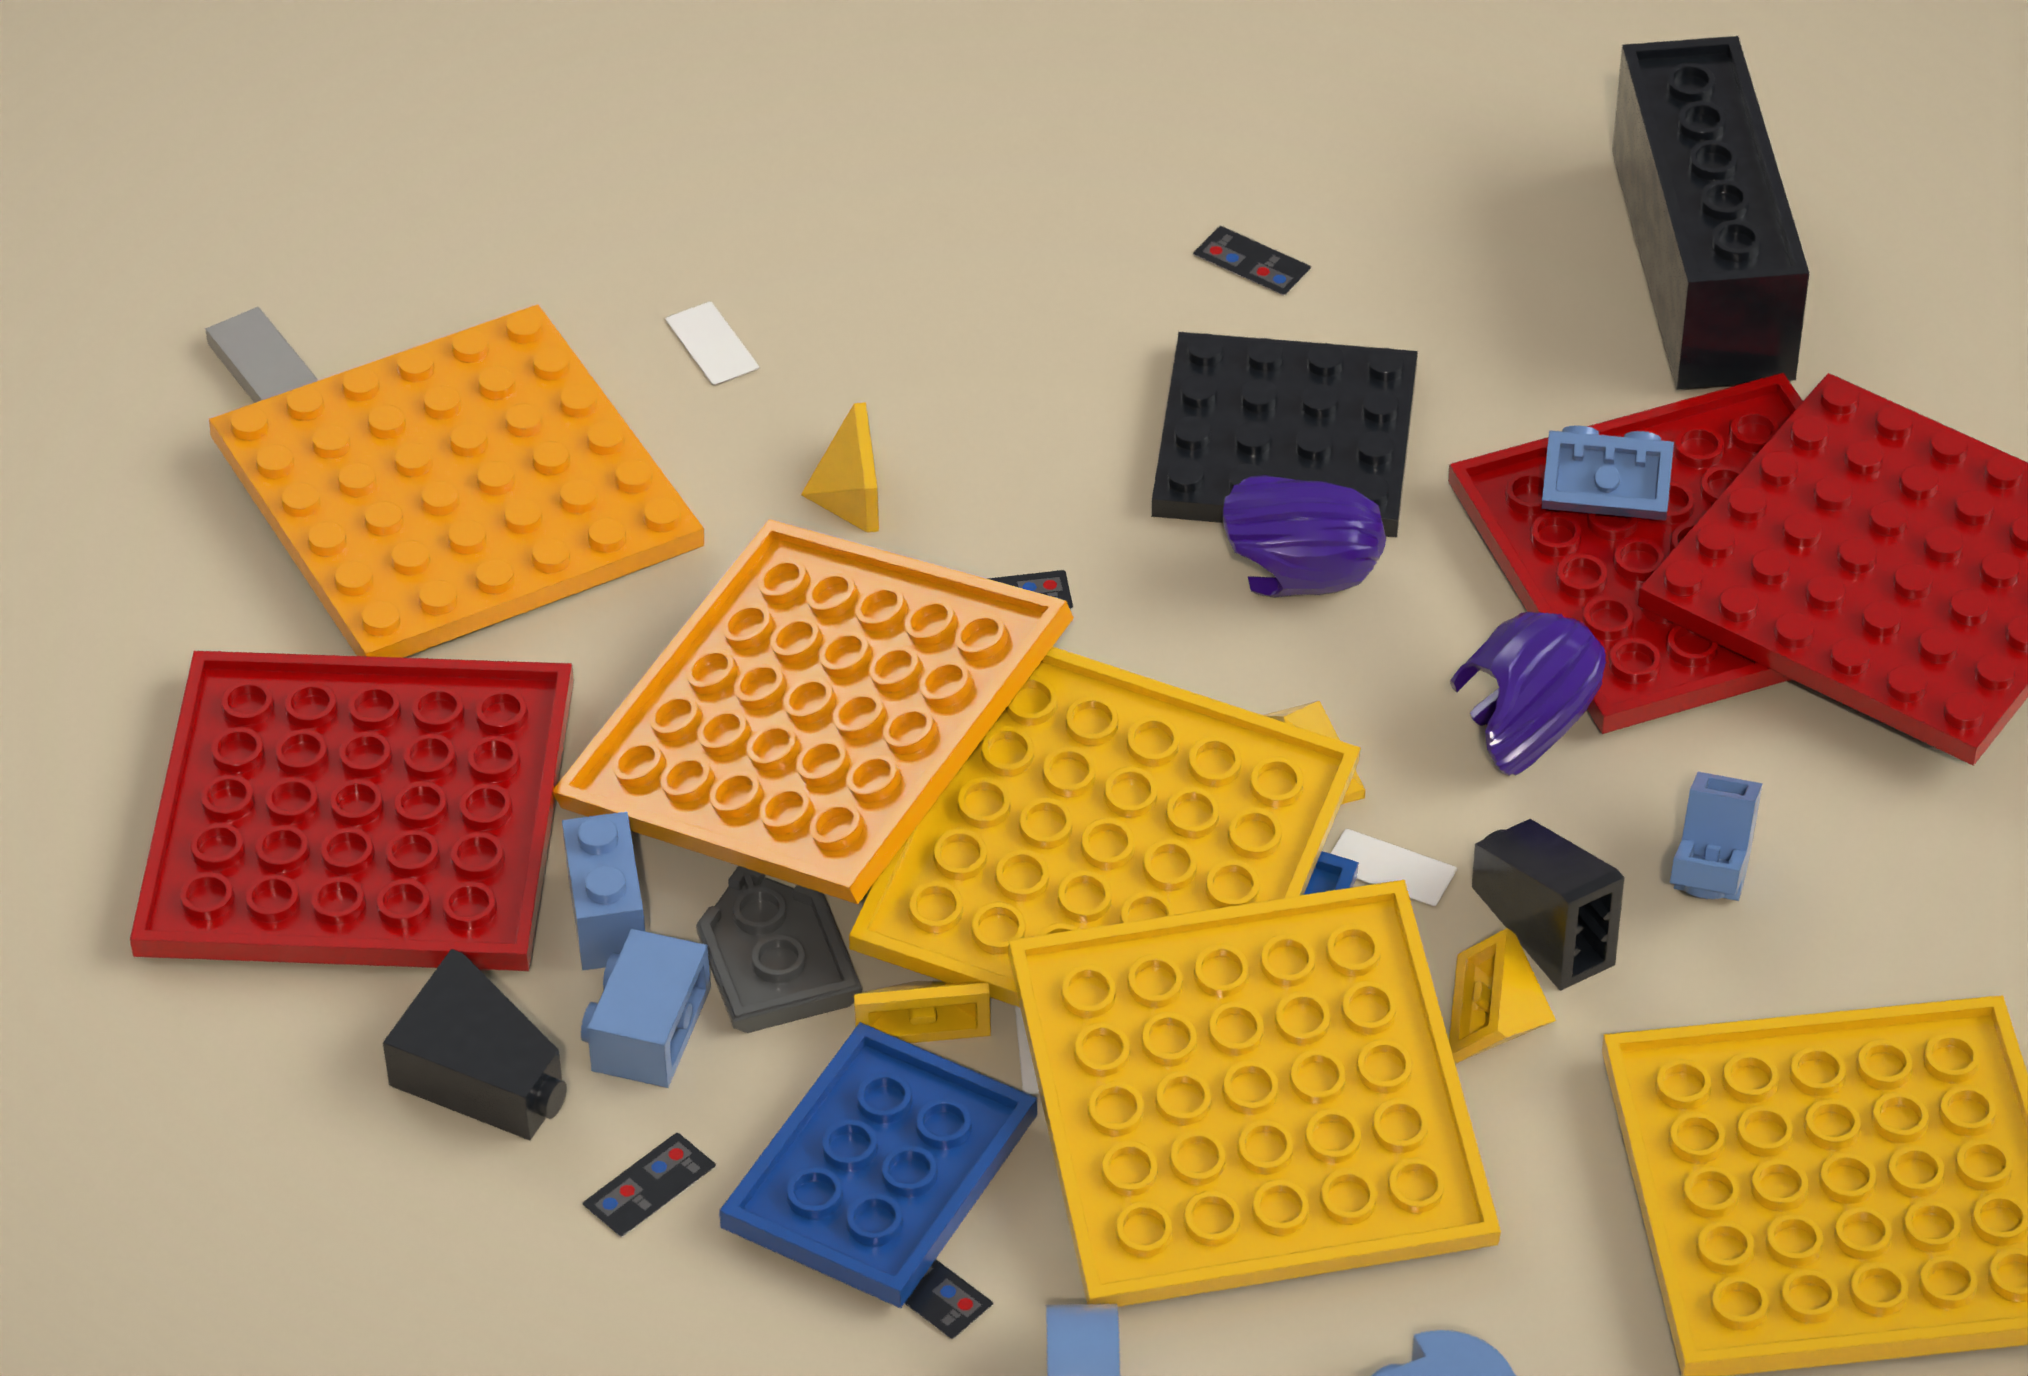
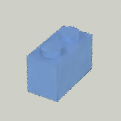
[562,812,645,971]
[581,929,711,1088]

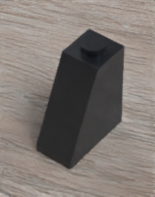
[1472,819,1625,991]
[383,949,567,1140]

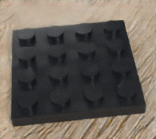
[1152,332,1418,537]

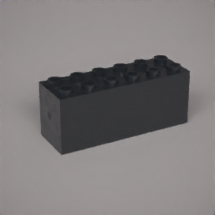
[1612,36,1810,390]

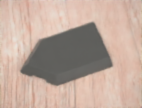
[696,866,862,1033]

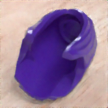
[1223,475,1386,598]
[1450,612,1606,776]

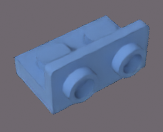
[1542,425,1674,520]

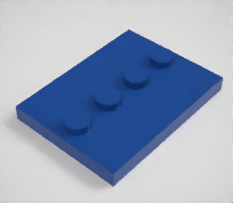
[719,1022,1037,1308]

